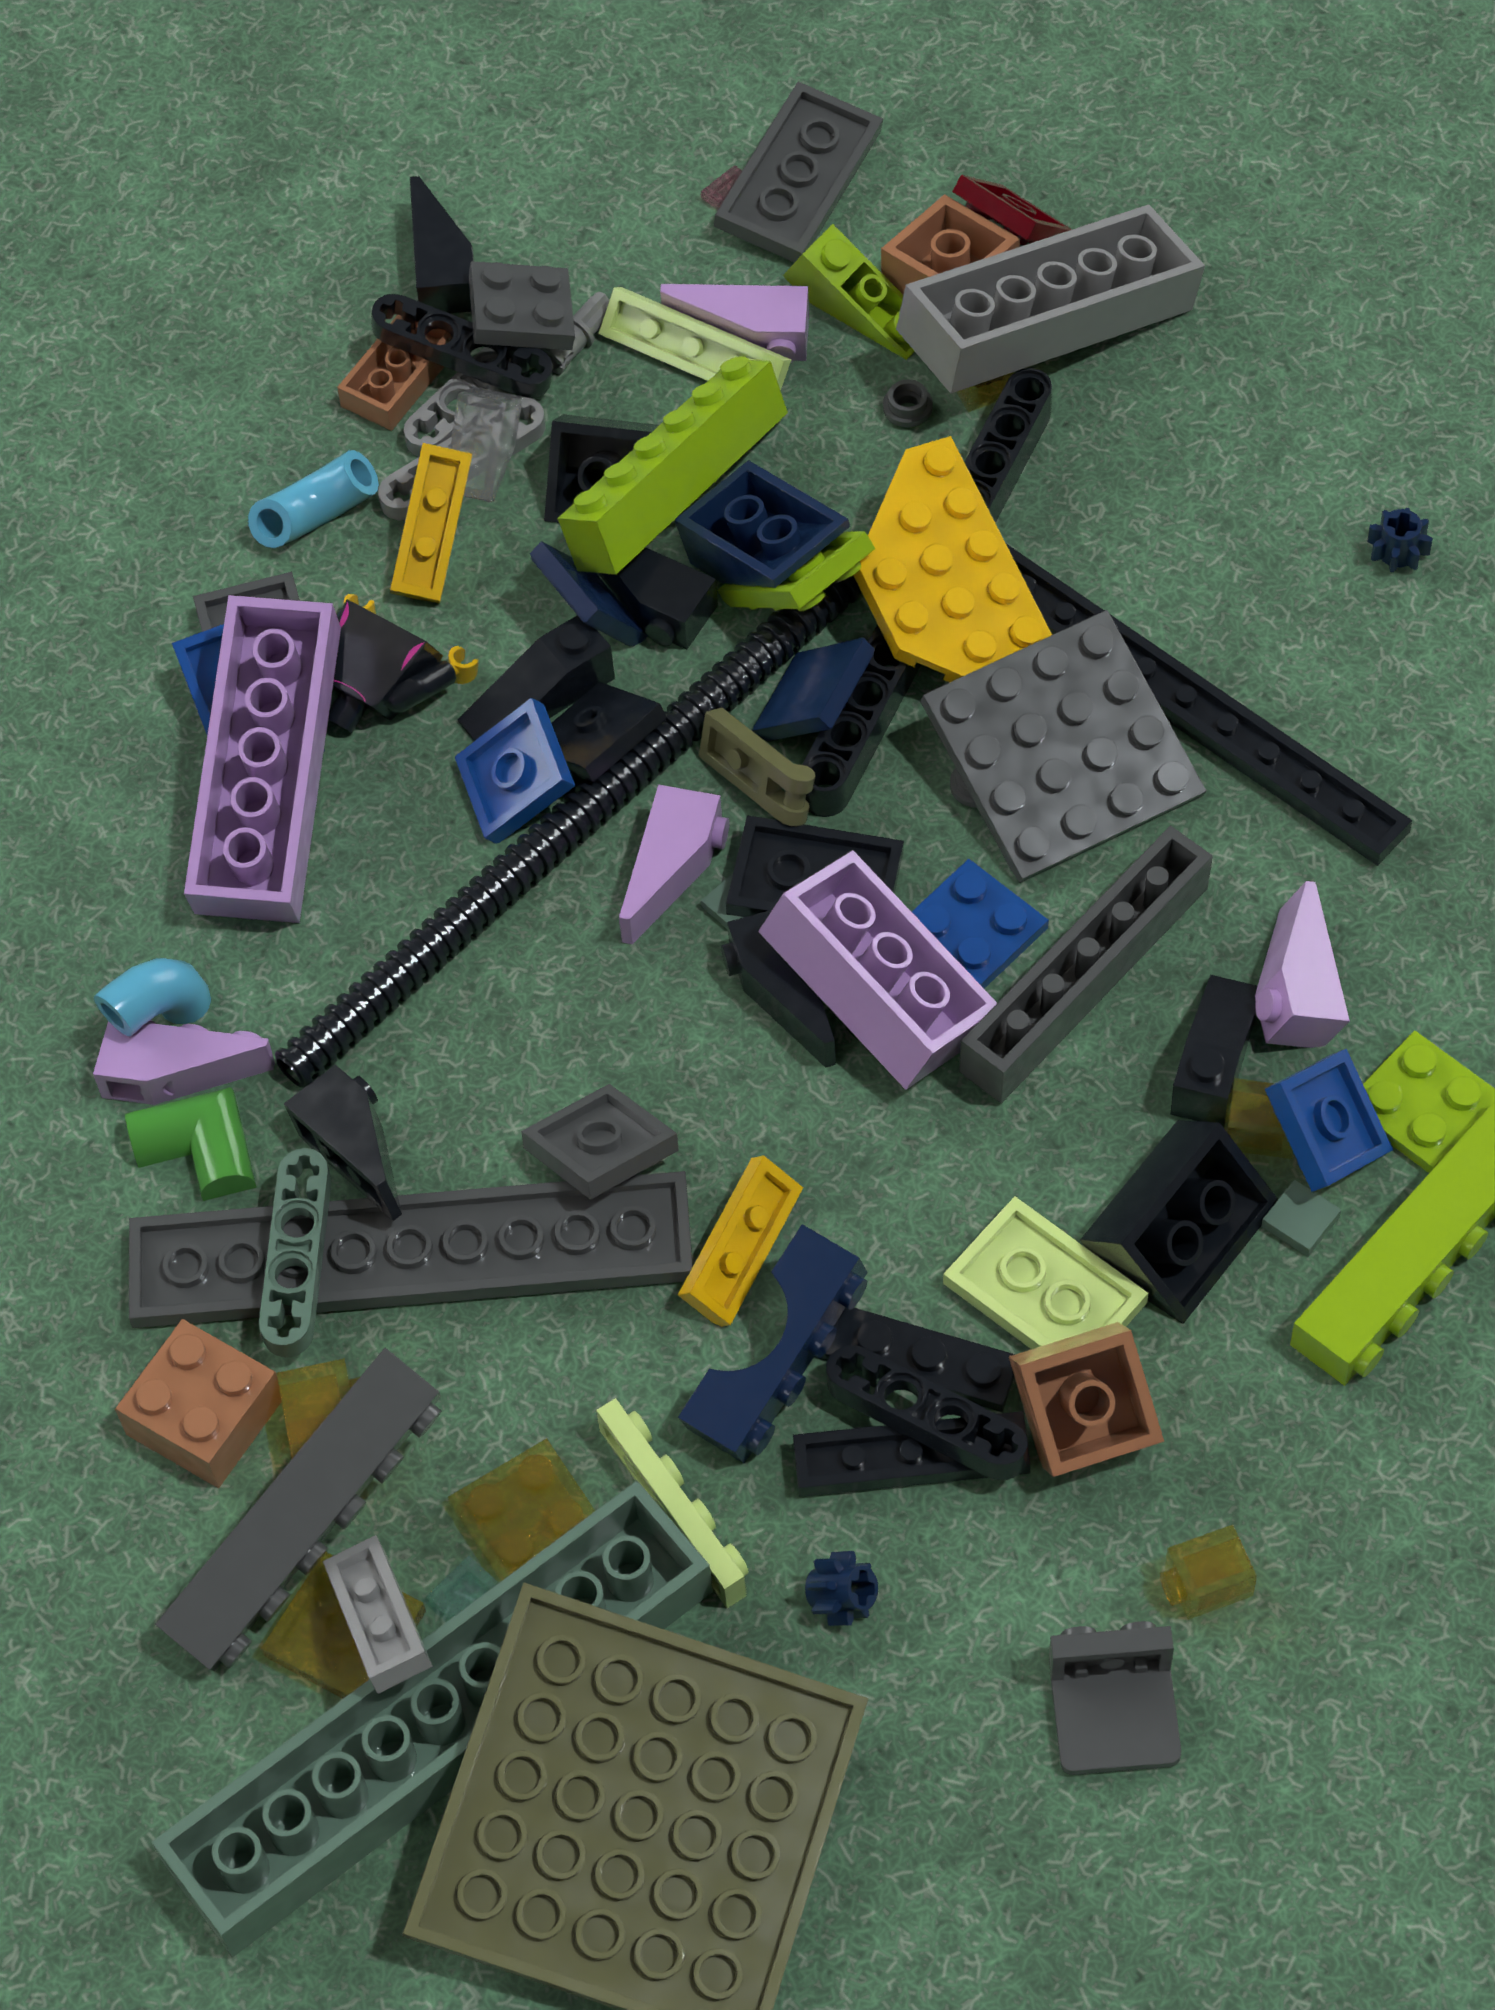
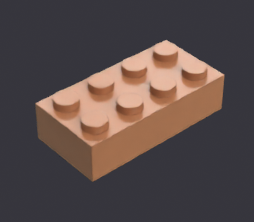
[337,315,453,431]

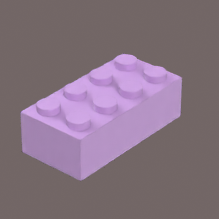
[758,850,997,1090]

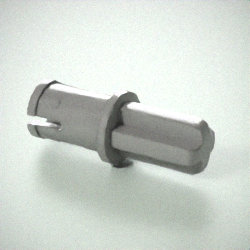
[540,292,610,375]

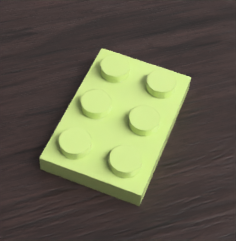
[943,1196,1148,1349]

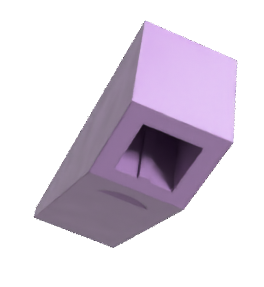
[93,1020,275,1105]

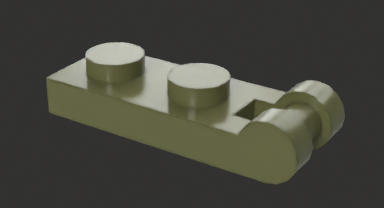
[698,707,815,826]

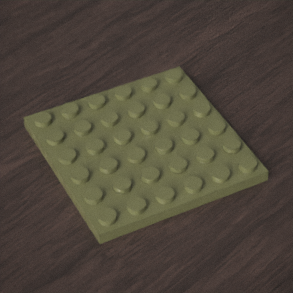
[402,1582,869,2010]

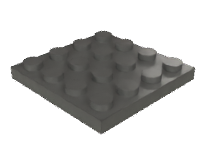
[920,610,1207,883]

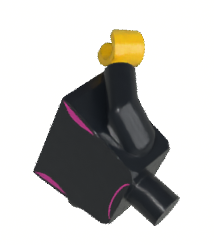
[328,594,479,734]

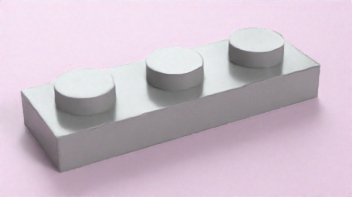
[323,1535,433,1694]

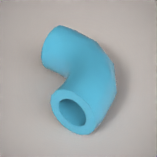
[248,450,379,548]
[94,958,211,1037]

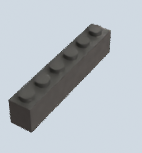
[959,825,1213,1104]
[155,1348,442,1671]

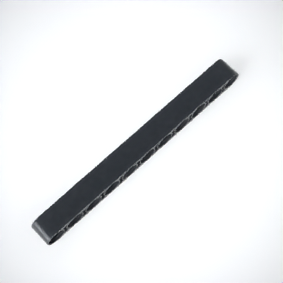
[803,368,1052,817]

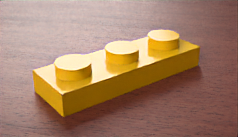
[390,443,472,603]
[678,1155,804,1327]

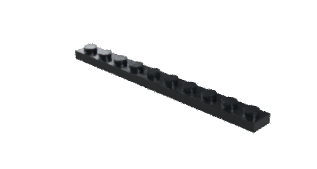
[1006,544,1412,866]

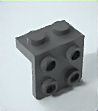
[1049,1621,1181,1775]

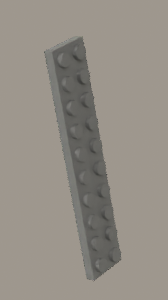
[129,1171,693,1328]

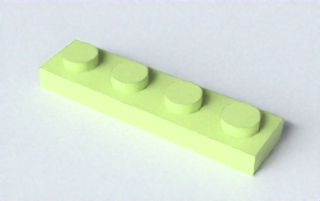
[598,287,791,390]
[596,1398,749,1608]

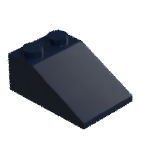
[674,460,850,588]

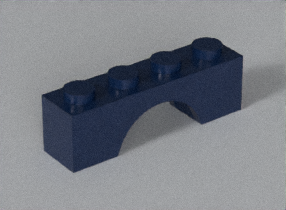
[678,1224,868,1463]

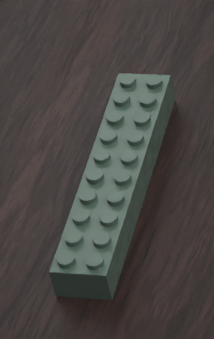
[151,1480,713,1958]

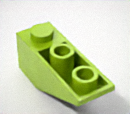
[783,224,915,360]

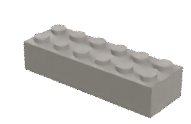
[896,204,1205,394]

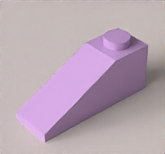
[660,284,809,362]
[619,785,729,944]
[1255,881,1350,1048]

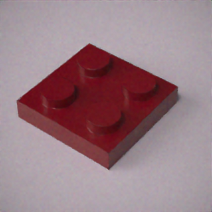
[952,174,1072,246]

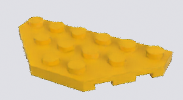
[854,436,1052,682]

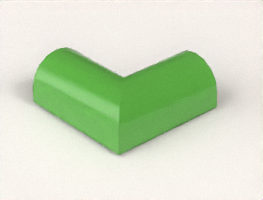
[125,1087,257,1201]

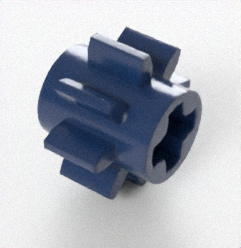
[1367,508,1433,573]
[805,1551,878,1626]

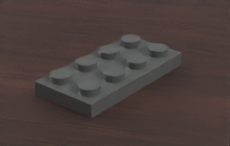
[714,81,883,263]

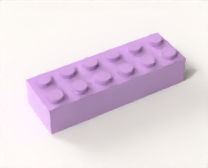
[184,595,341,923]

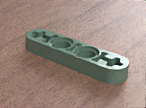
[259,1148,331,1358]

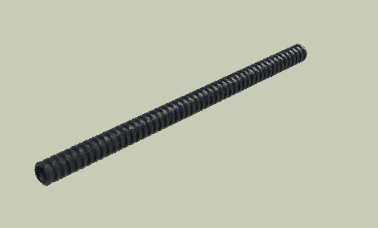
[274,575,862,1088]

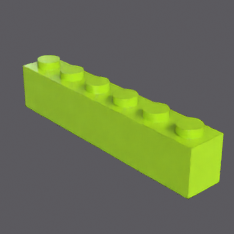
[558,356,788,574]
[1290,1101,1495,1386]

